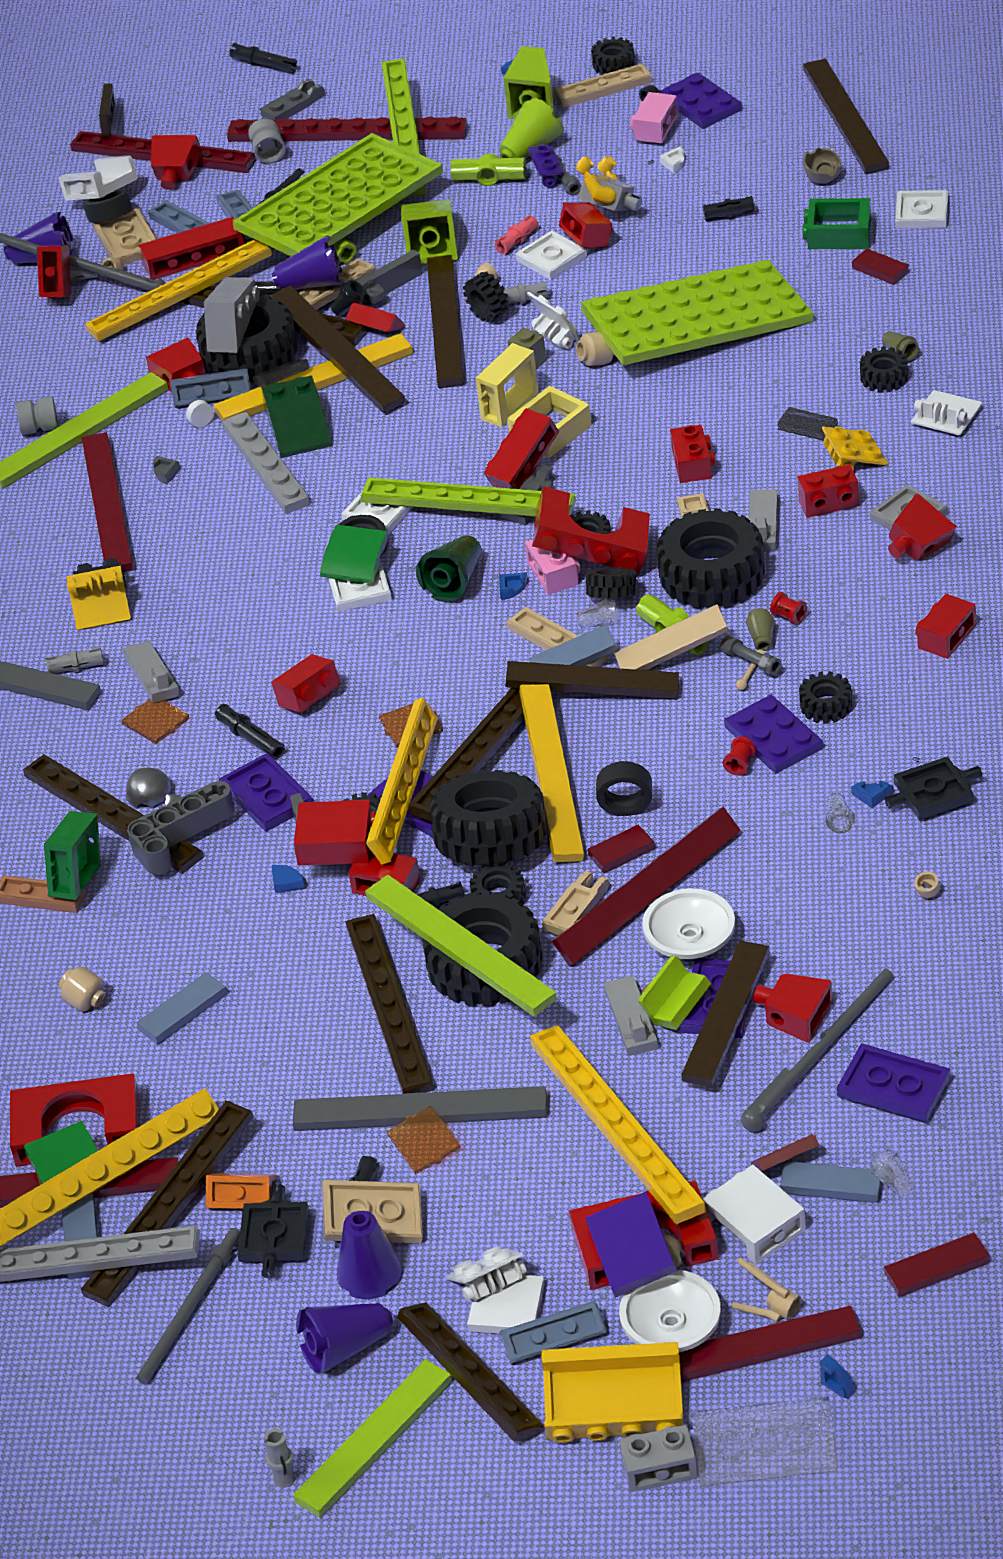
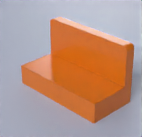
[206,1173,277,1208]

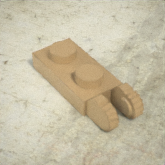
[542,871,610,935]

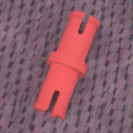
[495,215,539,254]

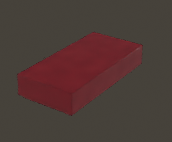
[852,248,909,285]
[587,824,655,873]
[749,1134,819,1171]

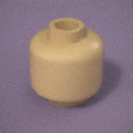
[576,332,615,366]
[58,966,106,1012]

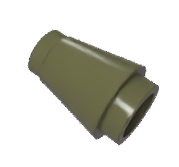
[882,331,919,361]
[746,608,774,651]

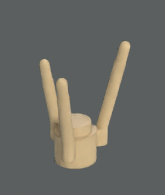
[731,1258,802,1323]

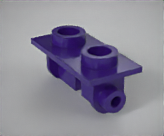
[528,145,564,188]

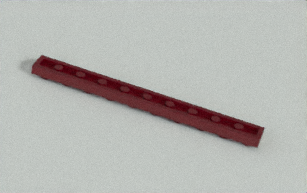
[227,116,468,142]

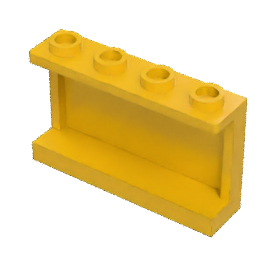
[541,1342,684,1443]

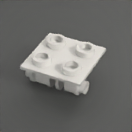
[527,292,580,349]
[911,390,983,436]
[445,1246,527,1301]

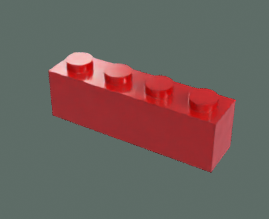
[139,217,244,280]

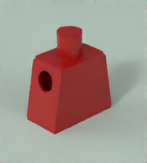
[151,135,202,190]
[146,337,206,392]
[888,493,957,561]
[753,973,833,1043]

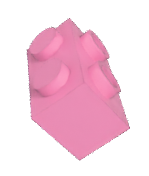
[631,92,678,143]
[525,539,581,595]

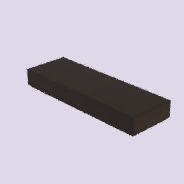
[99,83,115,137]

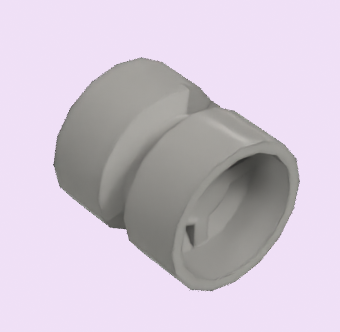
[248,119,285,164]
[16,396,59,435]

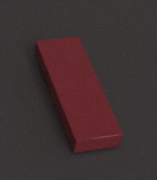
[884,1232,990,1297]

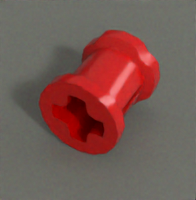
[770,592,808,625]
[722,736,757,775]

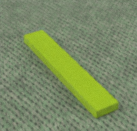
[293,1359,452,1518]

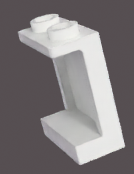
[58,156,138,201]
[703,1165,806,1265]

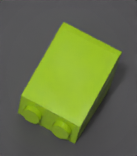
[503,46,555,119]
[401,199,458,264]

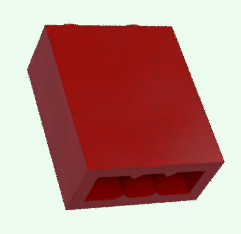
[294,800,376,866]

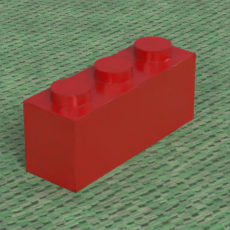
[484,408,560,489]

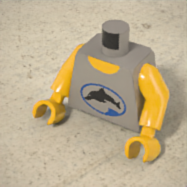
[576,156,642,211]

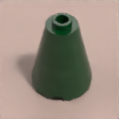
[416,535,482,602]

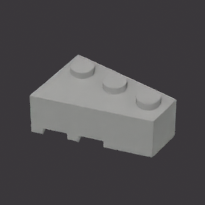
[204,277,259,353]

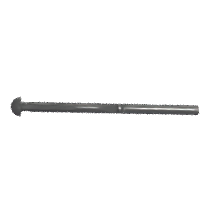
[0,233,165,291]
[741,969,893,1132]

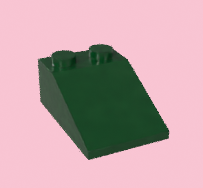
[261,375,332,458]

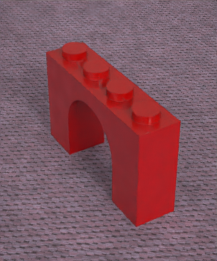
[532,486,650,574]
[10,1073,140,1167]
[569,1180,718,1291]

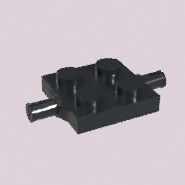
[884,756,982,820]
[237,1184,309,1278]

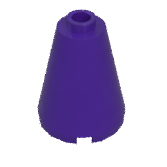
[4,211,76,264]
[272,235,345,290]
[336,1210,402,1300]
[296,1303,393,1373]

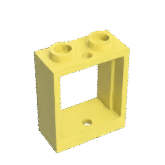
[476,343,539,427]
[507,386,592,458]

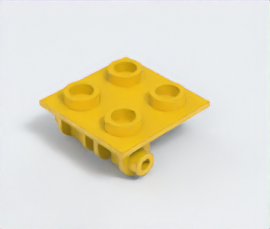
[821,426,889,470]
[66,566,131,630]

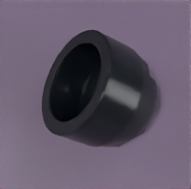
[639,85,659,101]

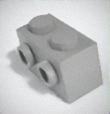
[619,1425,698,1493]

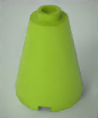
[499,98,564,158]

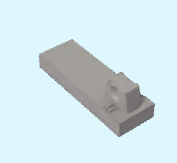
[749,489,778,551]
[123,641,179,703]
[604,975,658,1056]

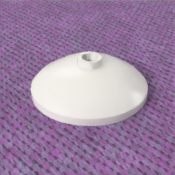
[643,888,735,959]
[619,1270,721,1352]

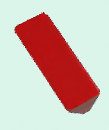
[346,303,405,332]

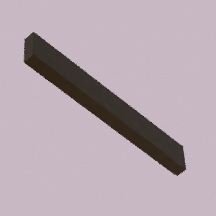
[505,661,679,699]
[681,940,770,1088]
[397,1302,543,1442]

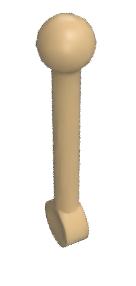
[736,649,765,690]

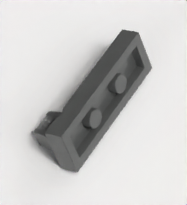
[357,249,422,306]

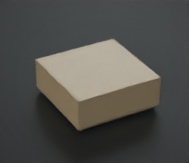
[677,493,709,518]

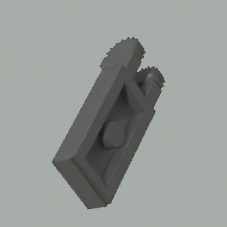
[260,79,325,120]

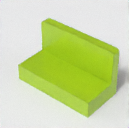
[638,955,711,1030]

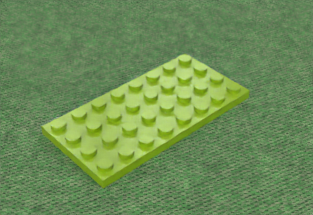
[233,133,443,256]
[581,259,814,365]

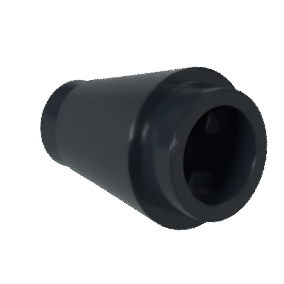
[331,280,365,317]

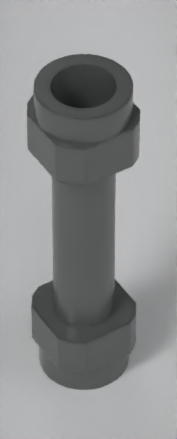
[556,154,581,195]
[720,635,781,675]

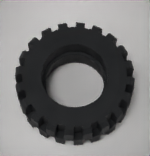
[195,295,297,383]
[656,508,765,609]
[430,770,546,867]
[422,892,543,1007]

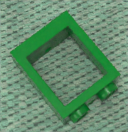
[802,198,872,250]
[44,811,101,900]

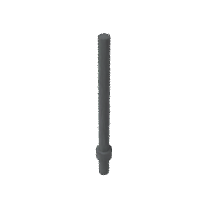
[136,1227,240,1384]

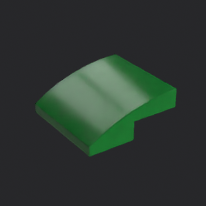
[320,525,389,584]
[23,1121,98,1185]

